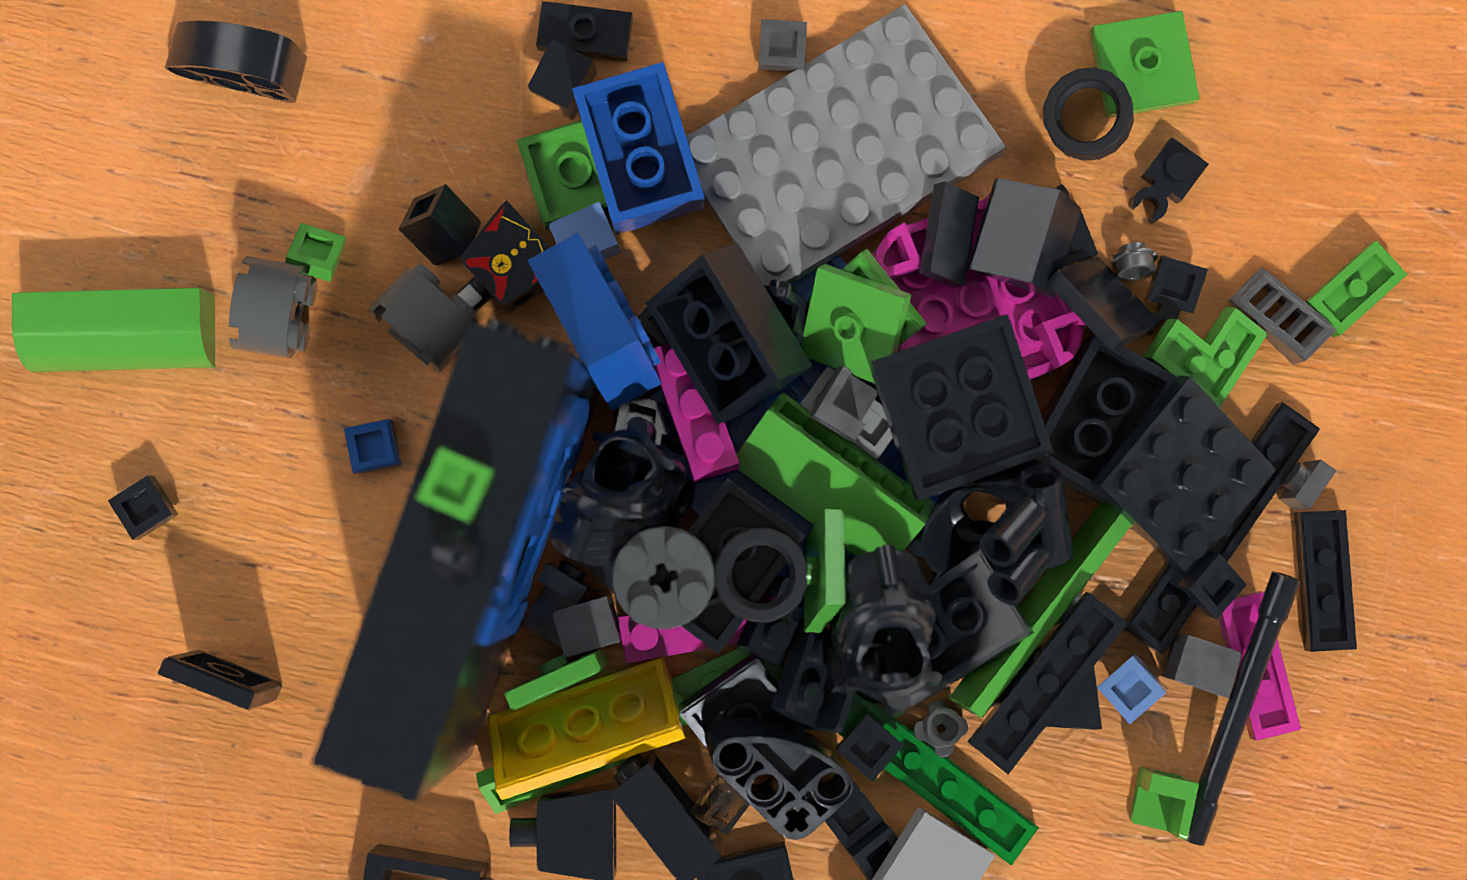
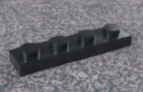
[967,592,1128,774]

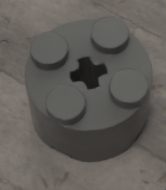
[229,256,317,358]
[369,263,478,373]
[613,527,715,629]

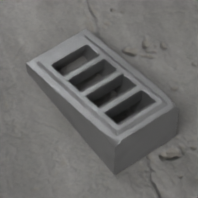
[1228,267,1336,365]

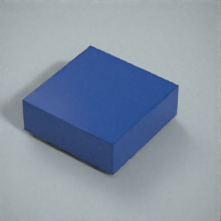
[344,419,402,474]

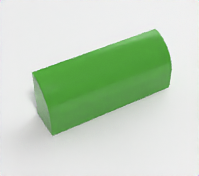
[12,288,215,372]
[736,392,936,556]

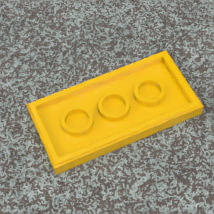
[487,657,685,800]

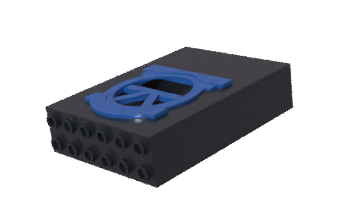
[311,318,600,802]

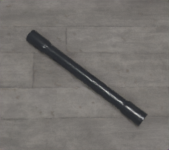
[1183,571,1301,846]

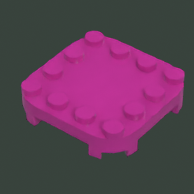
[872,193,1087,380]

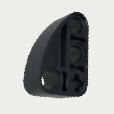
[165,20,307,103]
[705,718,853,840]

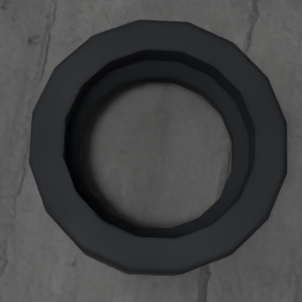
[1043,67,1134,161]
[714,528,808,622]

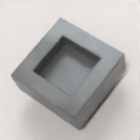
[758,19,807,72]
[1278,460,1337,510]

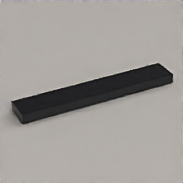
[1124,402,1320,655]

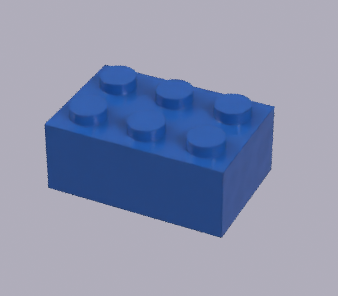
[572,62,705,235]
[528,233,662,411]

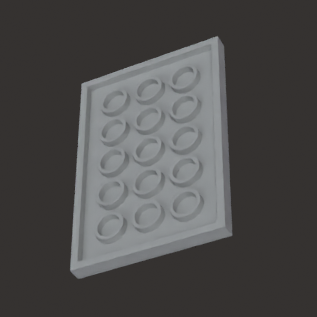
[686,4,1006,285]

